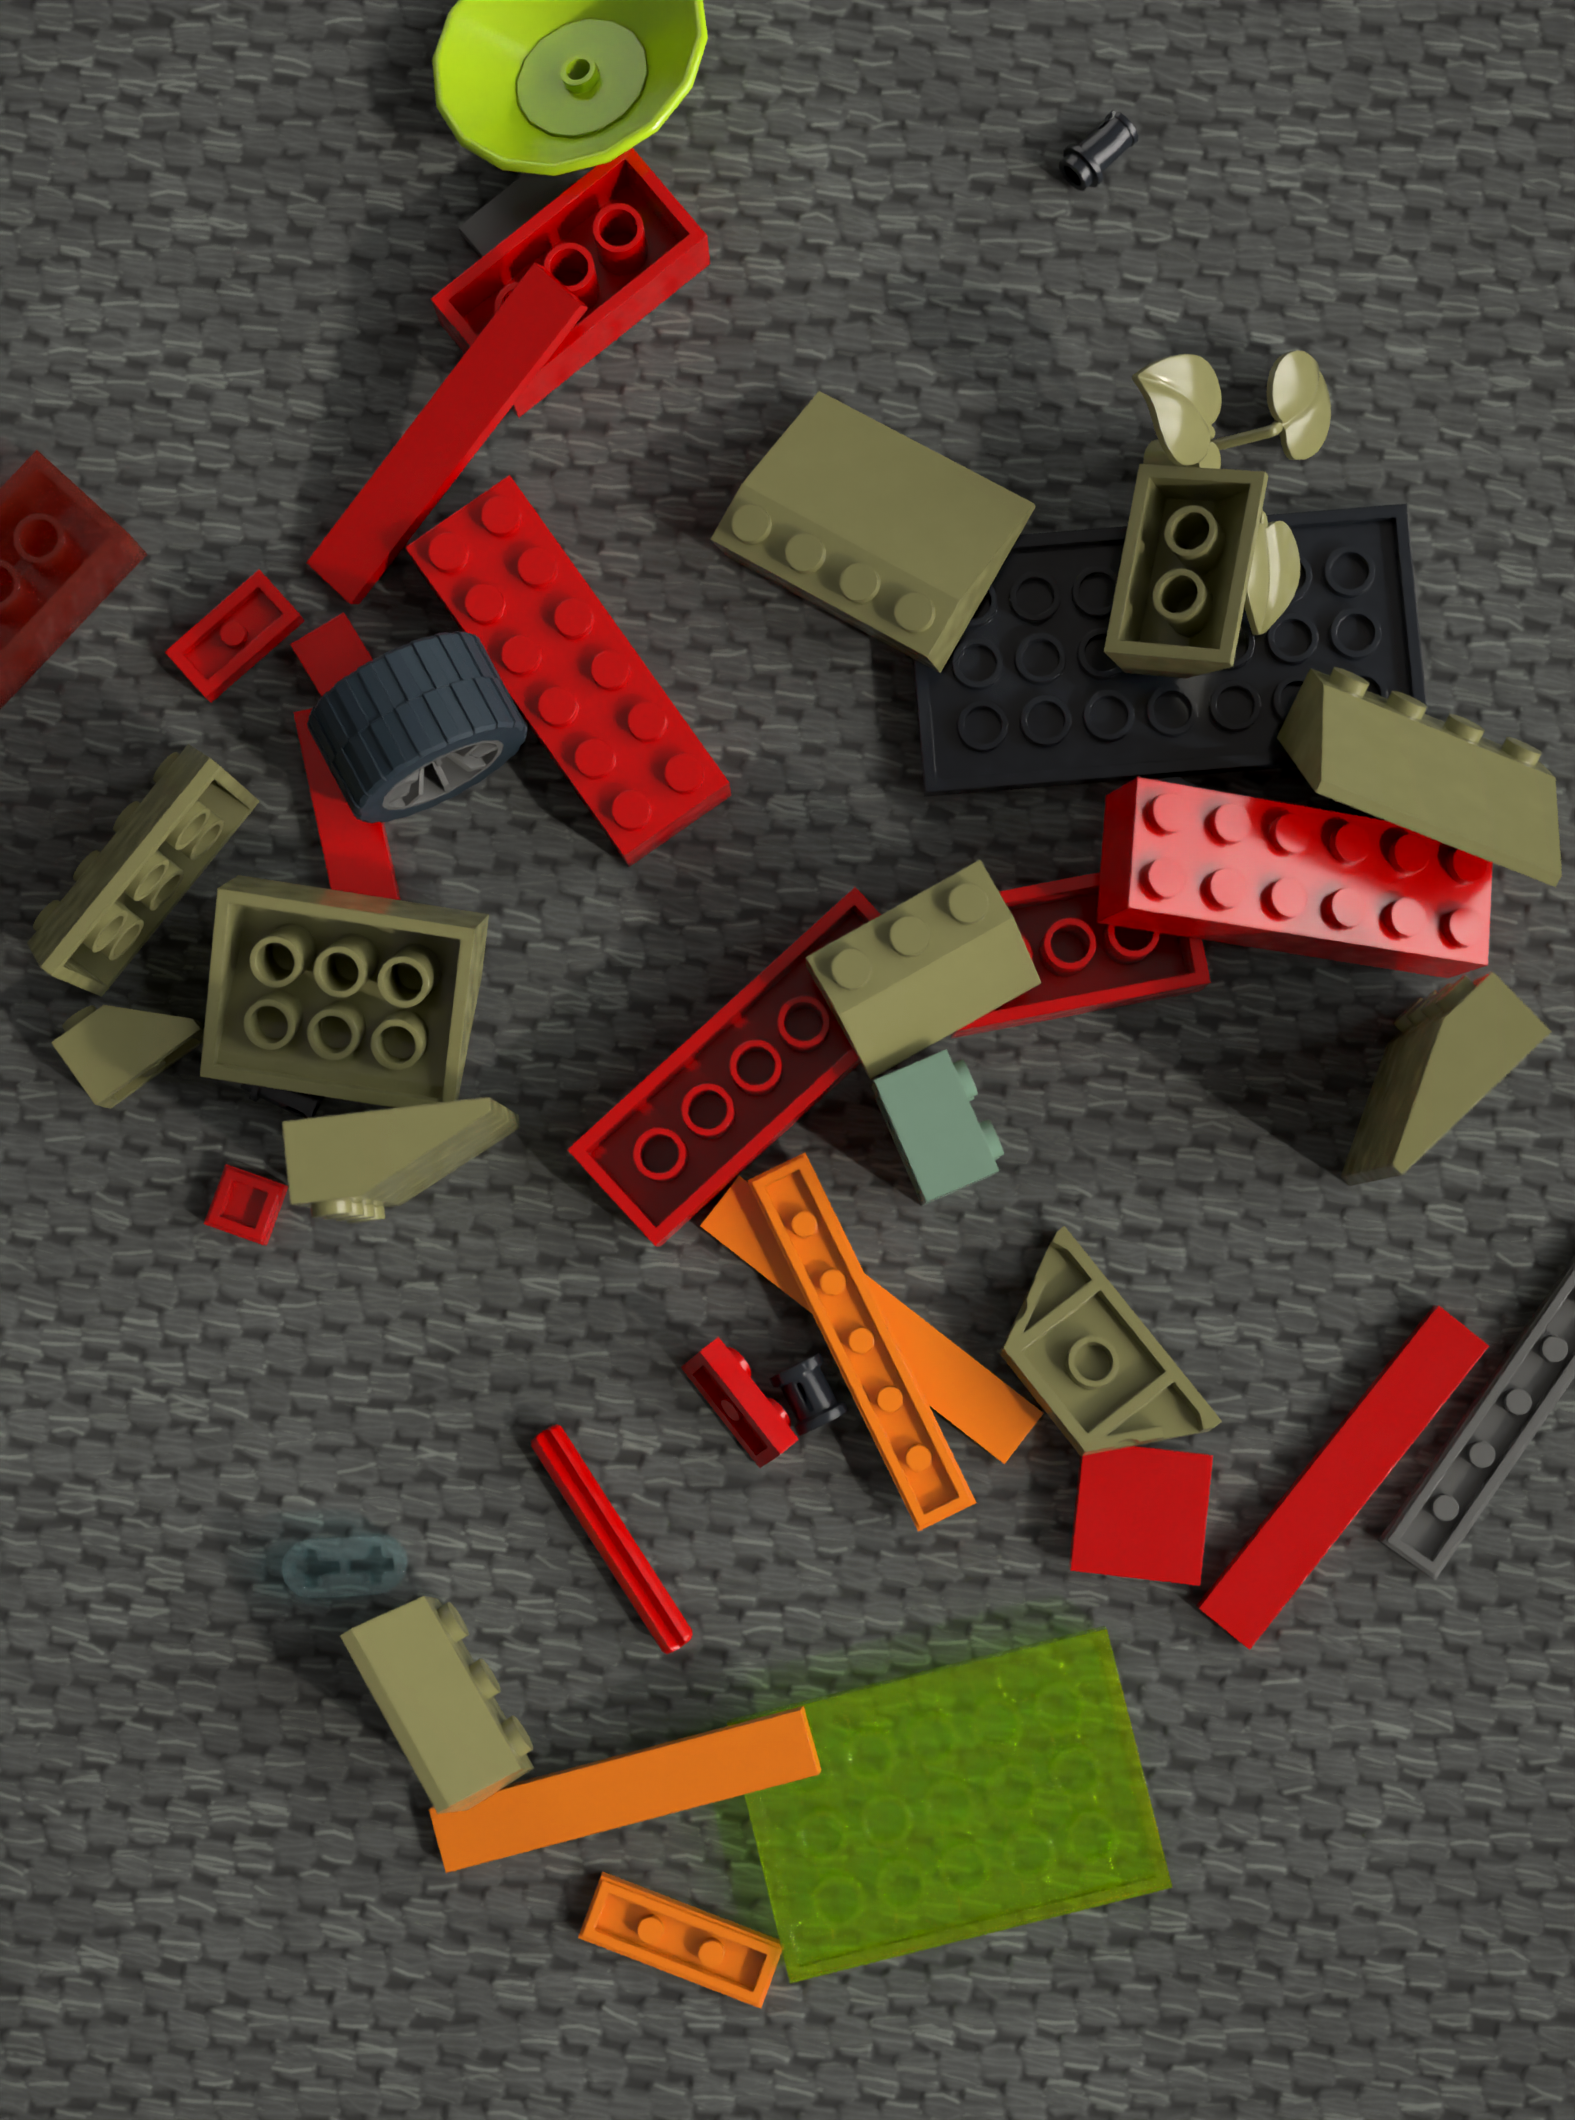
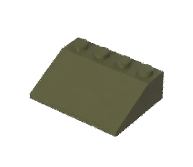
[711,391,1036,673]
[1277,667,1562,887]
[27,744,260,997]
[200,875,489,1108]
[1341,972,1551,1186]
[282,1097,520,1223]

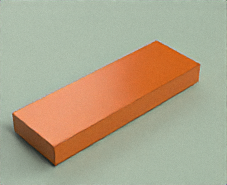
[578,1871,784,2009]

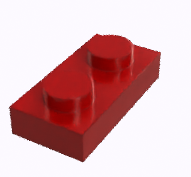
[165,569,305,703]
[681,1337,799,1468]

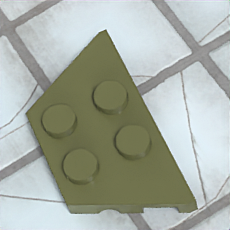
[999,1226,1222,1456]

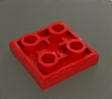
[1069,1446,1213,1586]

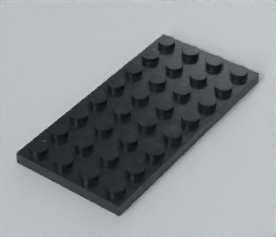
[912,504,1428,797]

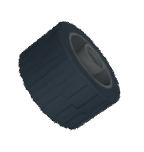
[307,631,528,823]

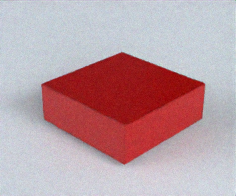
[290,612,373,696]
[204,1164,289,1246]

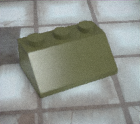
[1104,464,1268,679]
[806,860,1041,1080]
[340,1596,534,1814]

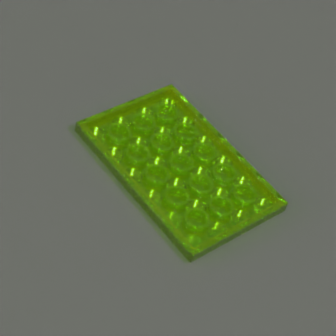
[727,1626,1173,1983]

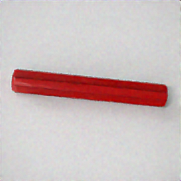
[531,1424,693,1654]

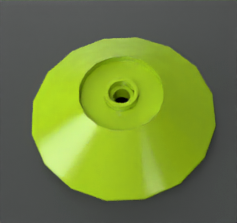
[432,0,708,176]

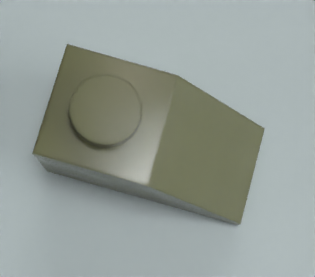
[51,1005,205,1109]

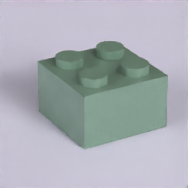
[871,1049,1004,1206]

